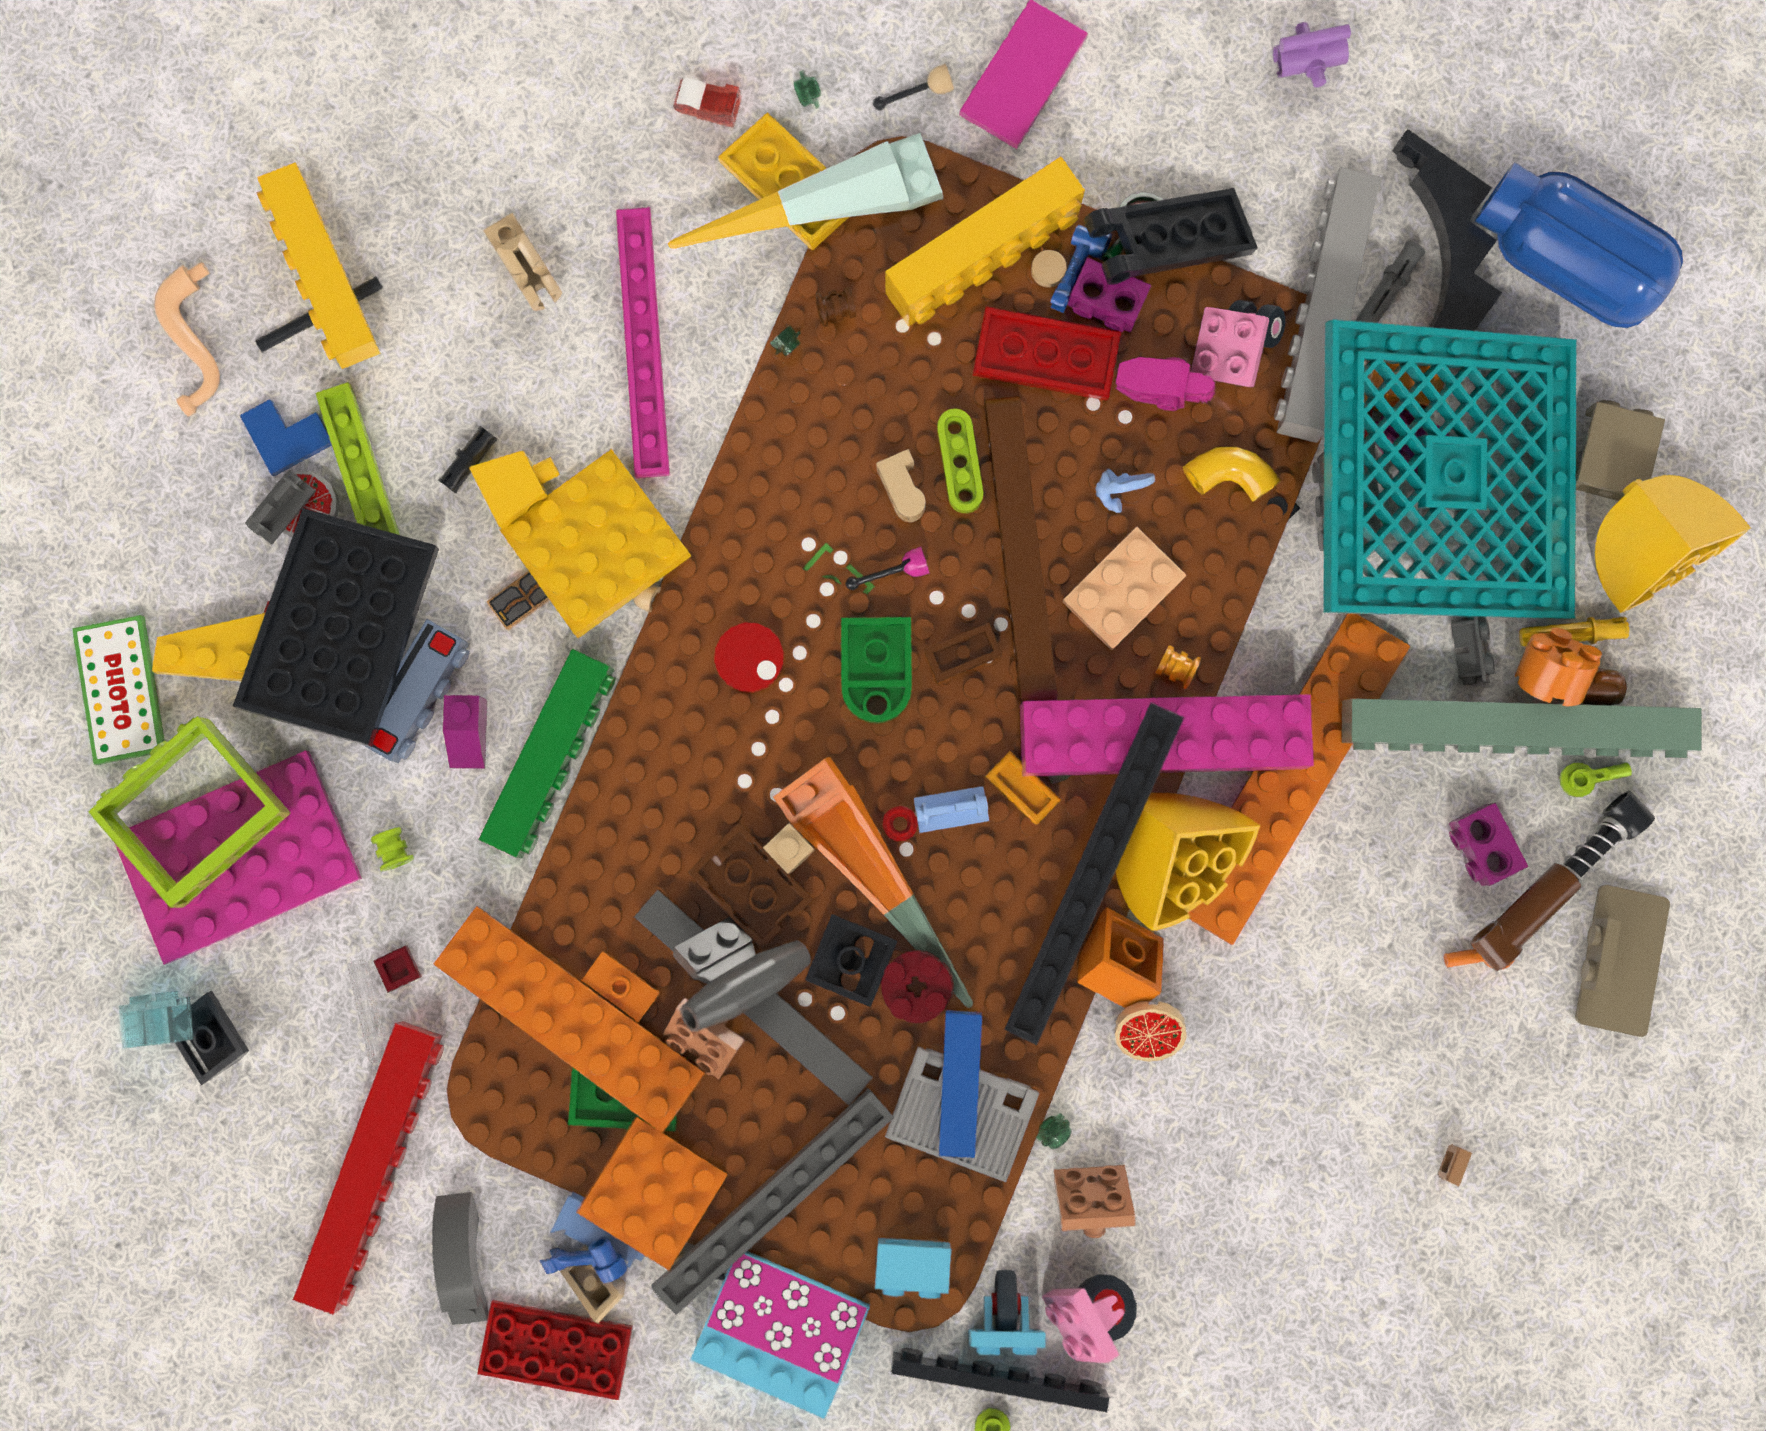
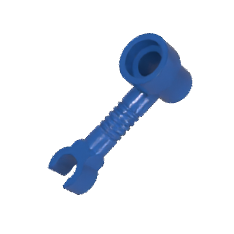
[1051,225,1112,313]
[539,1237,628,1283]

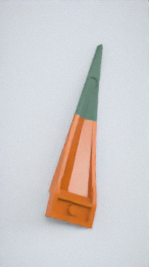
[773,757,973,1008]

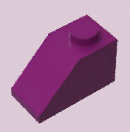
[443,695,487,769]

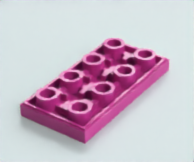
[959,0,1088,149]

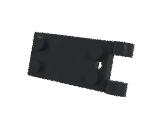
[1084,188,1258,285]

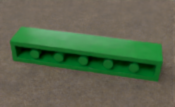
[478,649,616,859]

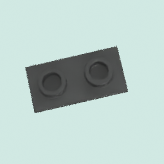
[245,470,316,545]
[1451,616,1495,685]

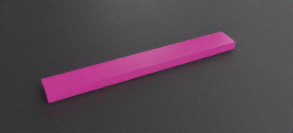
[616,207,670,479]

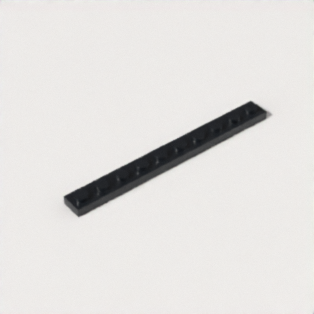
[1004,702,1185,1045]

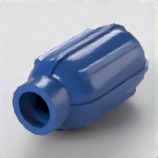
[1475,162,1683,328]

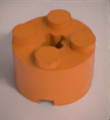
[1515,628,1602,706]

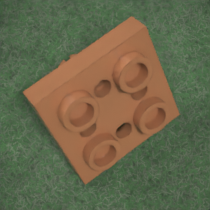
[660,998,744,1079]
[1054,1165,1135,1238]

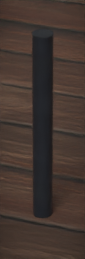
[255,276,383,352]

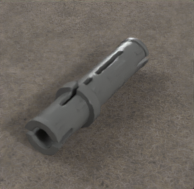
[1355,241,1426,323]

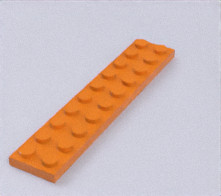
[1188,614,1410,945]

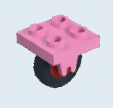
[1041,1274,1137,1363]

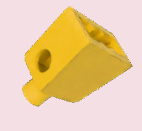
[469,451,560,530]

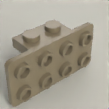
[1575,885,1670,1037]

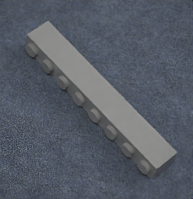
[1274,167,1381,443]

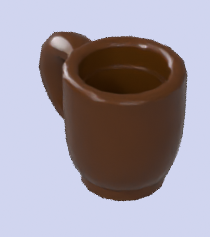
[1581,667,1627,706]

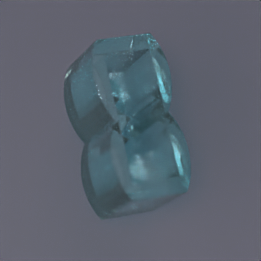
[118,991,194,1049]

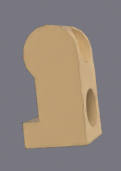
[876,449,926,522]

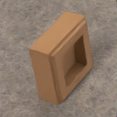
[1437,1144,1472,1186]

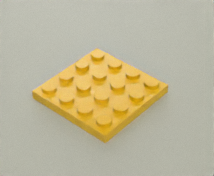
[500,449,691,639]

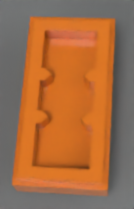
[581,951,661,1022]

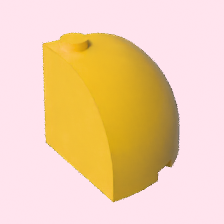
[1595,475,1751,613]
[1116,793,1260,931]

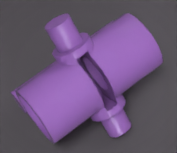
[1273,22,1351,88]

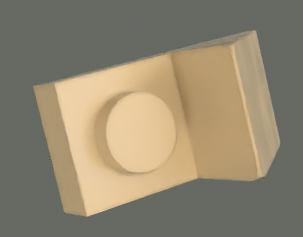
[560,1245,626,1323]

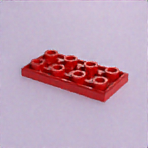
[477,1300,633,1400]

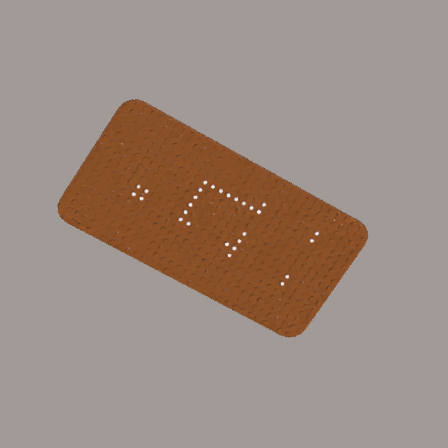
[446,136,1322,1332]

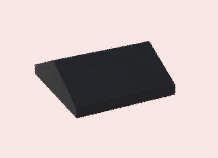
[805,914,897,1008]
[165,991,249,1085]

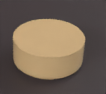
[1031,250,1066,287]

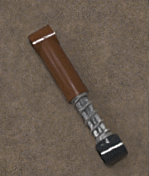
[1470,791,1655,971]

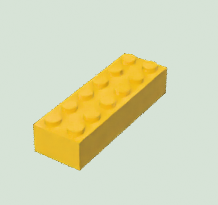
[885,156,1085,327]

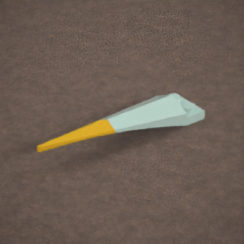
[667,133,943,249]

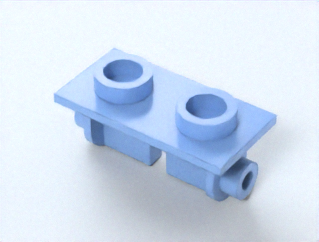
[914,786,989,833]

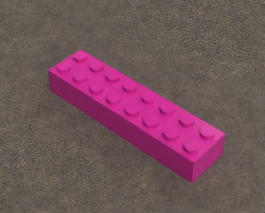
[1020,694,1314,776]

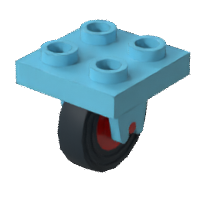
[968,1270,1046,1355]

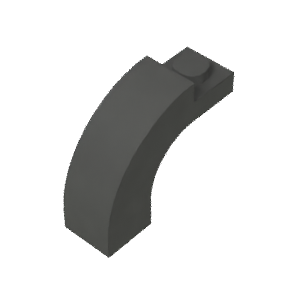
[432,1192,488,1325]

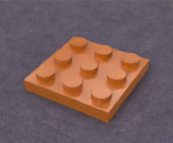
[576,1117,728,1270]

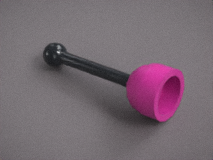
[845,547,930,590]

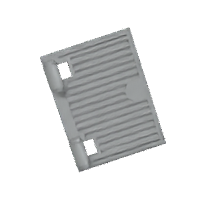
[885,1047,1039,1182]

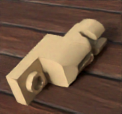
[483,213,562,311]

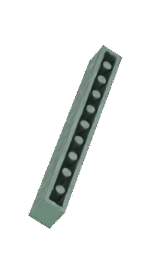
[1341,699,1702,758]

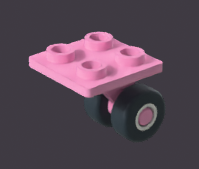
[1191,300,1286,387]

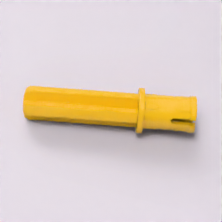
[1519,616,1629,647]

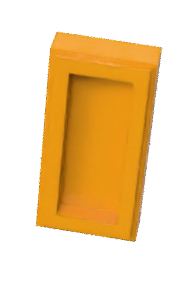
[985,751,1061,825]

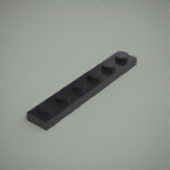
[891,1348,1110,1413]

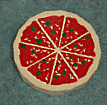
[1114,1001,1187,1062]

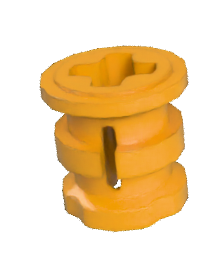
[1156,645,1201,690]

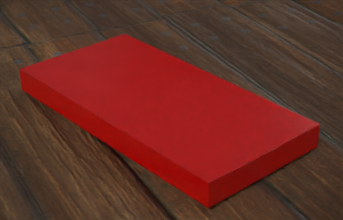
[972,306,1121,401]

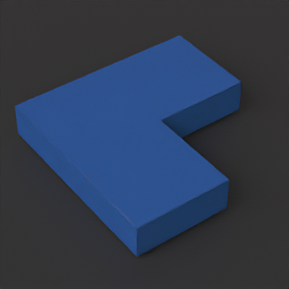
[239,399,332,477]

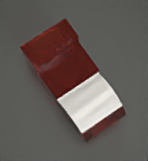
[673,78,742,128]

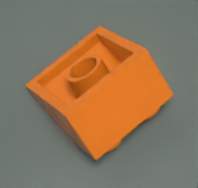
[1077,907,1164,1008]

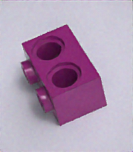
[1068,258,1151,332]
[1449,803,1529,886]

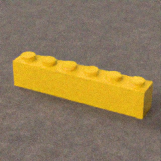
[256,162,381,369]

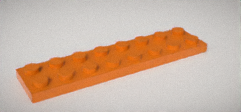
[433,906,705,1133]

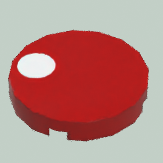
[714,622,784,693]

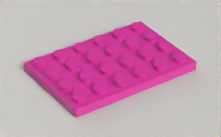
[115,750,362,965]

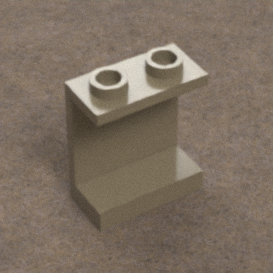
[1576,400,1665,501]

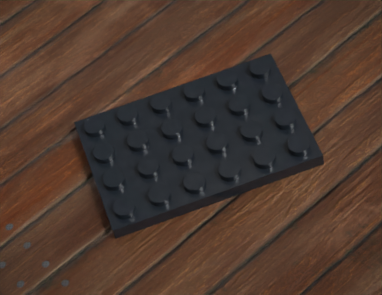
[233,508,439,747]

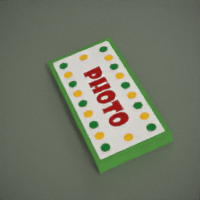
[72,615,165,765]

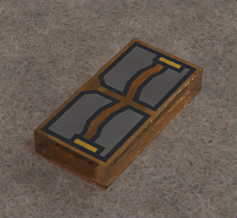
[487,571,550,631]

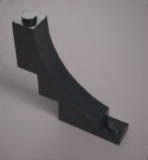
[1392,129,1502,331]

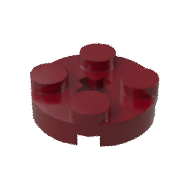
[881,950,954,1023]

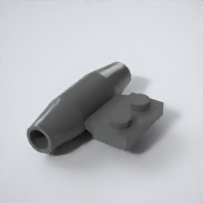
[673,917,811,1032]

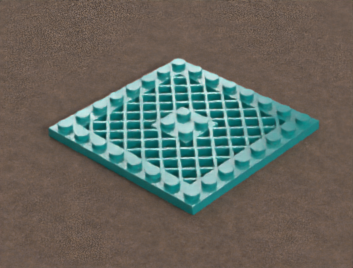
[1323,320,1577,619]

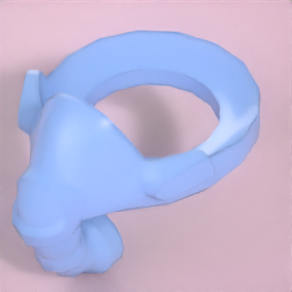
[1095,469,1155,513]

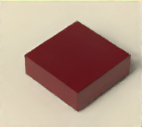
[373,945,422,993]

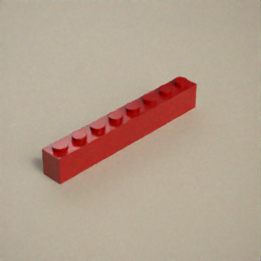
[293,1021,444,1315]

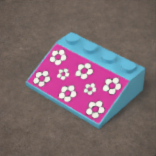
[690,1251,870,1419]

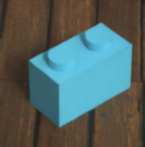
[875,1238,951,1299]

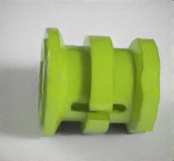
[371,827,414,872]

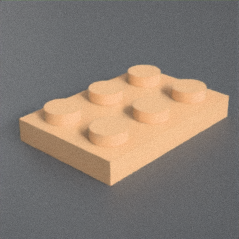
[1062,527,1187,651]

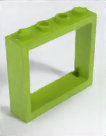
[88,716,291,908]

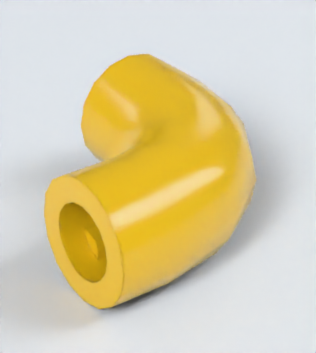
[1183,447,1281,502]

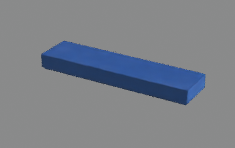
[939,1011,982,1158]

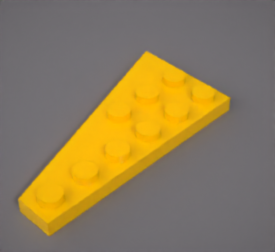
[152,613,265,681]

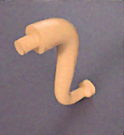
[154,262,220,417]

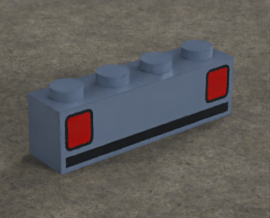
[363,619,470,763]

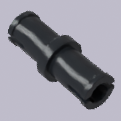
[438,426,498,493]

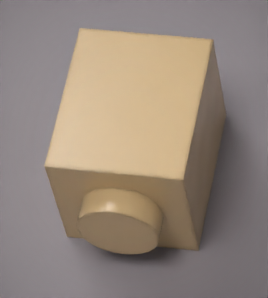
[763,823,815,874]

